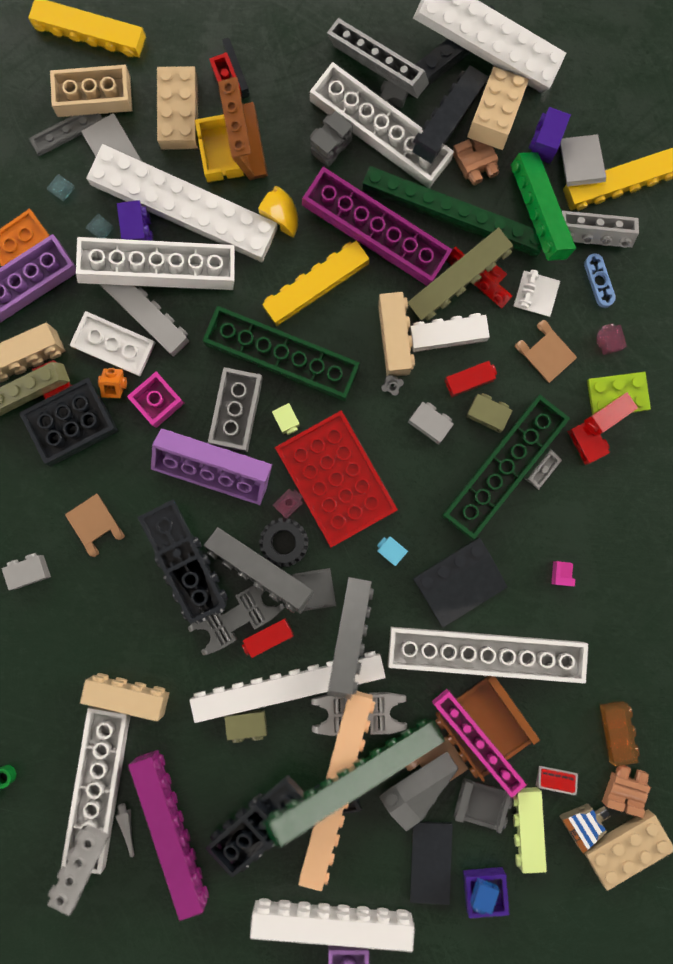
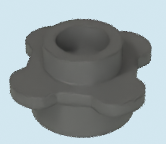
[381,375,404,395]

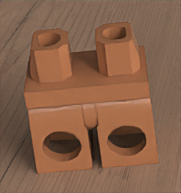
[453,139,499,185]
[602,764,651,818]

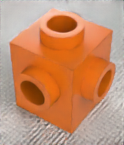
[98,368,127,398]

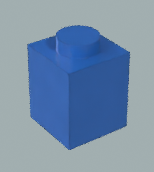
[470,878,499,915]

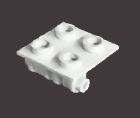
[514,270,560,317]

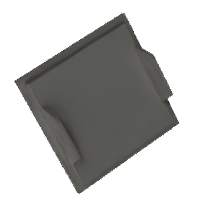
[292,568,336,611]

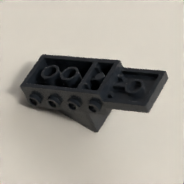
[138,499,228,624]
[205,775,304,878]

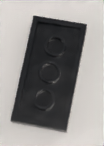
[410,821,453,904]

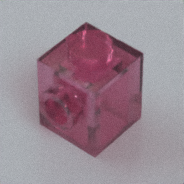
[597,323,627,355]
[273,489,303,519]

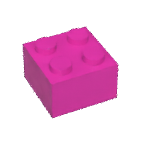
[127,371,185,428]

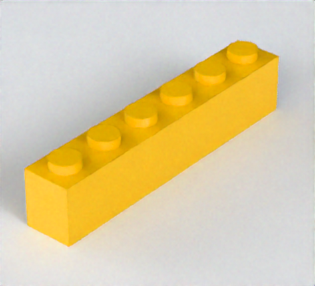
[28,0,146,57]
[563,148,673,210]
[262,240,369,327]

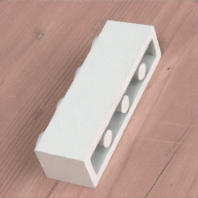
[409,313,490,352]

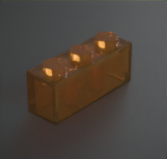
[600,701,640,767]

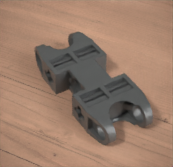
[188,586,285,656]

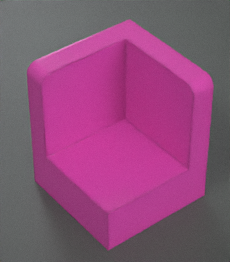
[552,561,575,586]

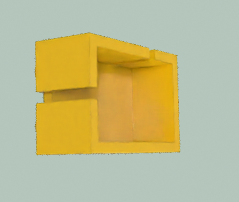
[195,114,244,183]

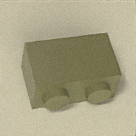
[466,393,513,433]
[225,709,267,743]

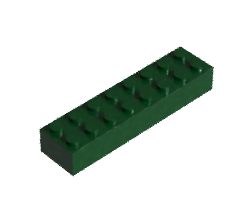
[203,306,360,401]
[442,395,570,540]

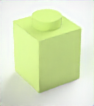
[272,403,300,435]

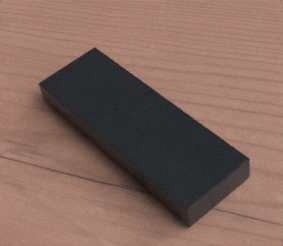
[222,38,249,99]

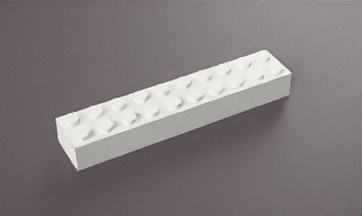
[86,144,278,262]
[388,627,588,683]

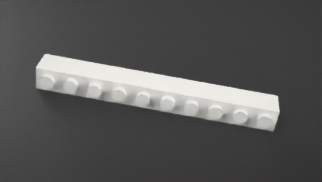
[190,651,386,723]

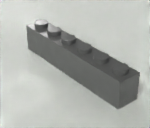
[327,18,429,98]
[204,527,314,614]
[327,577,374,700]

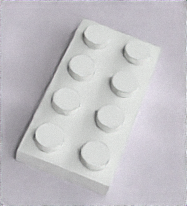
[70,311,156,377]

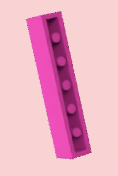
[432,689,527,798]

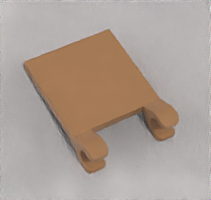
[515,320,577,383]
[65,494,125,557]
[405,736,468,781]

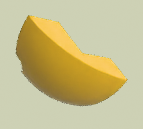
[258,186,298,238]

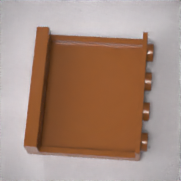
[218,77,268,180]
[435,676,540,781]

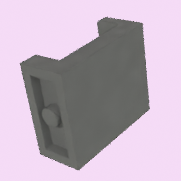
[453,778,513,833]

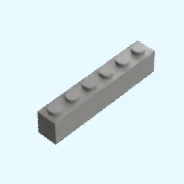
[100,284,189,357]

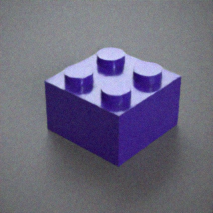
[528,107,571,164]
[117,200,154,241]
[463,867,509,918]

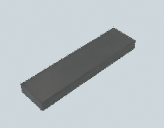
[29,114,103,156]

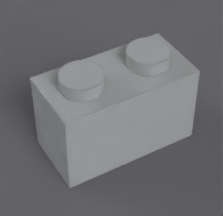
[408,402,454,445]
[1,553,51,590]

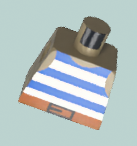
[559,804,611,853]

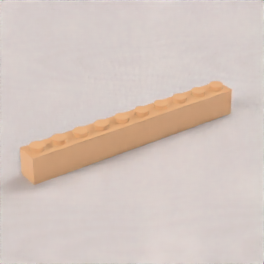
[299,691,375,891]

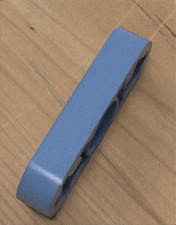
[584,253,615,308]

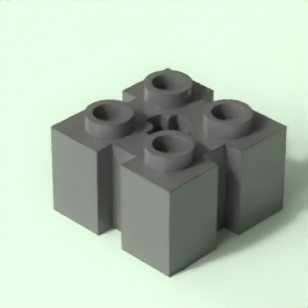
[310,111,353,167]

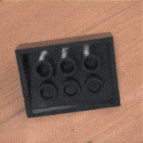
[19,377,119,467]
[412,538,508,627]

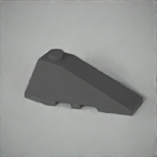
[379,752,459,831]

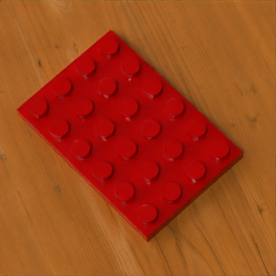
[275,410,398,547]

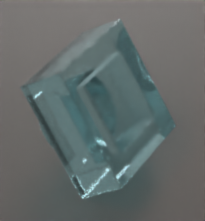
[47,174,75,202]
[86,214,114,238]

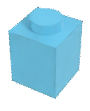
[377,536,408,566]

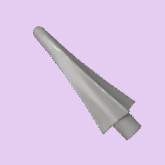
[115,803,135,857]

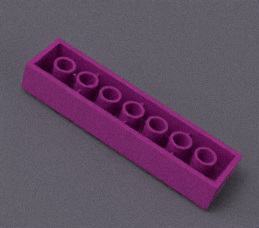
[302,167,452,286]
[129,750,209,921]

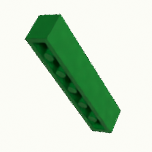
[511,152,576,261]

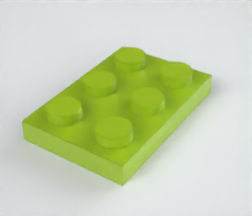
[587,372,651,415]

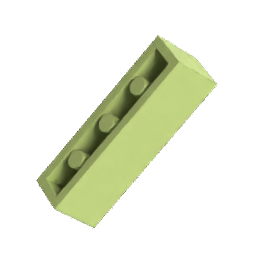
[512,787,546,873]

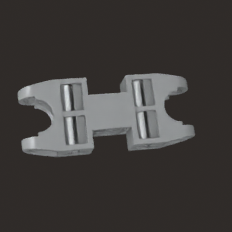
[311,692,407,736]

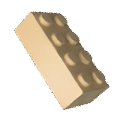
[50,65,132,117]
[157,67,198,149]
[467,67,529,150]
[378,292,415,376]
[0,323,65,382]
[80,673,170,721]
[584,810,673,891]

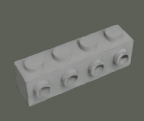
[562,211,639,248]
[47,824,110,916]

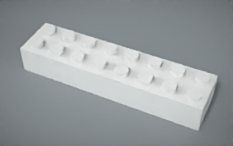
[413,0,566,92]
[310,62,454,189]
[76,237,234,290]
[61,706,131,874]
[251,898,414,952]

